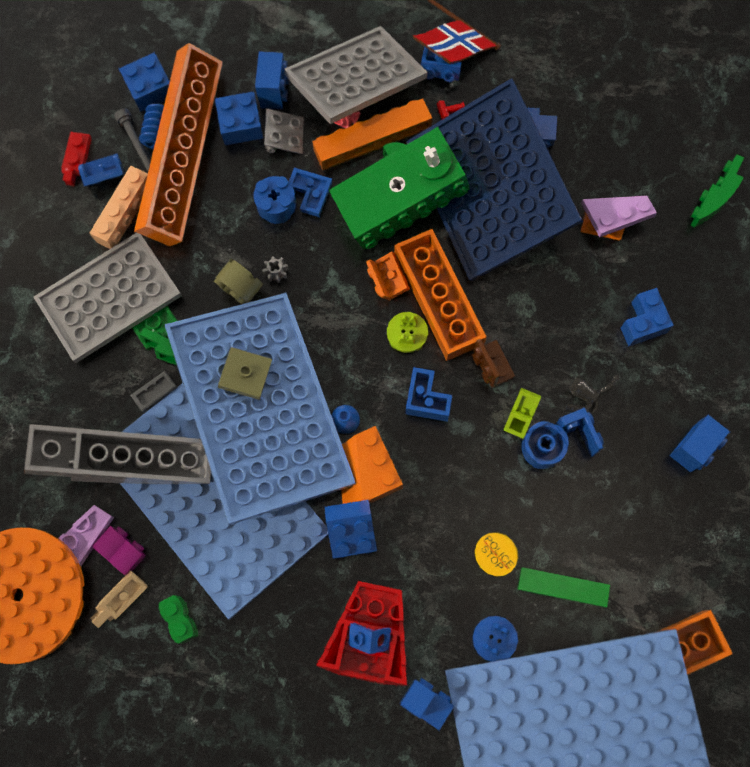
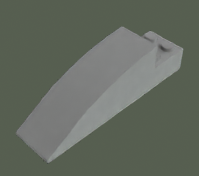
[25,424,211,484]

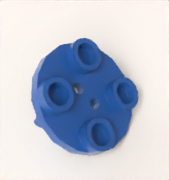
[473,616,518,662]

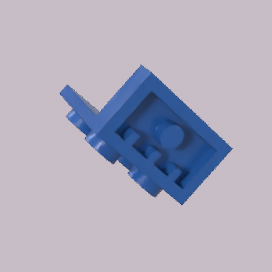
[555,408,604,457]

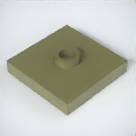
[218,347,272,400]

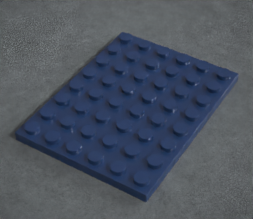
[406,78,583,281]

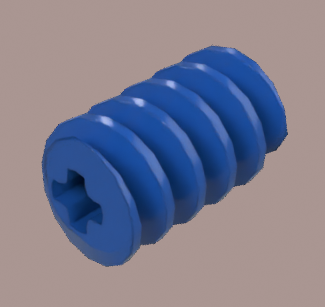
[139,104,164,150]

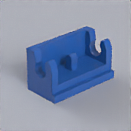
[78,153,125,187]

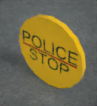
[475,532,518,576]

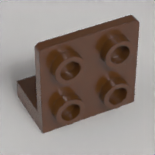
[472,339,515,388]

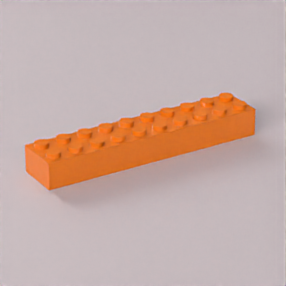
[134,43,222,246]

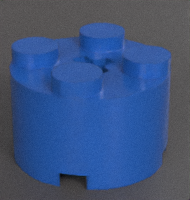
[254,176,297,224]
[522,421,569,469]

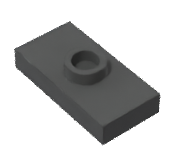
[130,371,177,413]

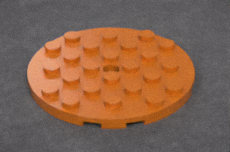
[0,528,84,664]

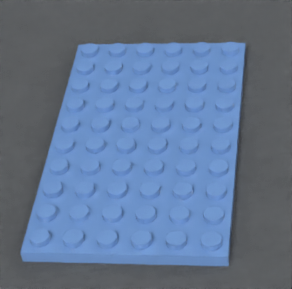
[165,293,356,525]
[120,383,328,620]
[445,629,710,767]

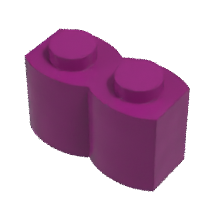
[92,526,146,575]

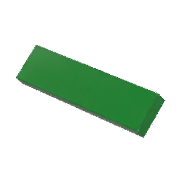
[517,567,610,608]

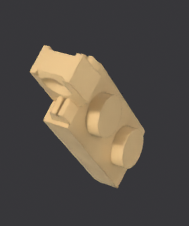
[91,570,148,628]

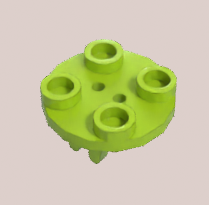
[387,312,428,353]

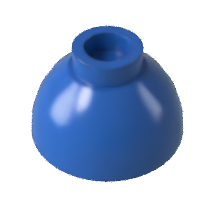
[331,405,360,434]

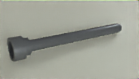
[114,108,151,171]

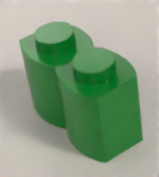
[159,595,198,644]

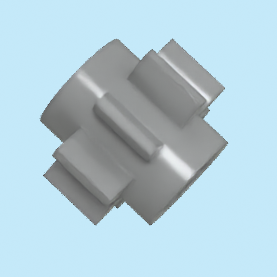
[263,256,289,283]

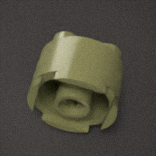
[213,258,264,304]

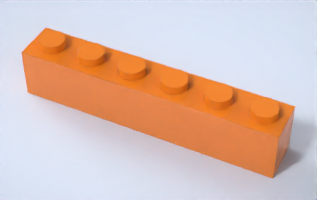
[312,99,432,170]

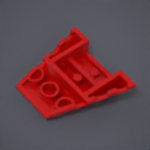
[316,581,407,686]

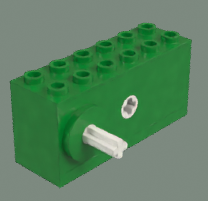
[329,127,470,250]

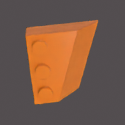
[341,426,403,504]

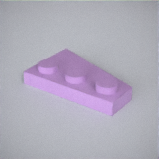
[581,196,657,237]

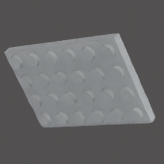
[284,26,428,124]
[34,233,182,363]

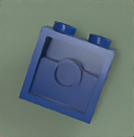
[421,47,462,82]

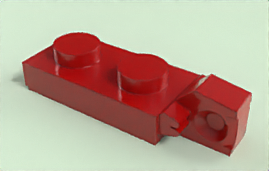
[62,132,92,186]

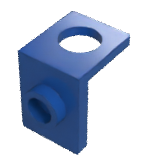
[348,623,391,654]

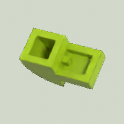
[504,388,541,439]

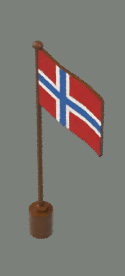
[412,0,501,64]

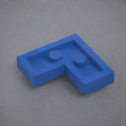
[289,168,332,217]

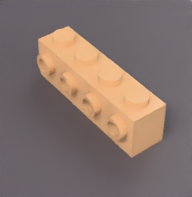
[90,166,148,249]

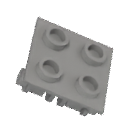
[264,109,304,154]

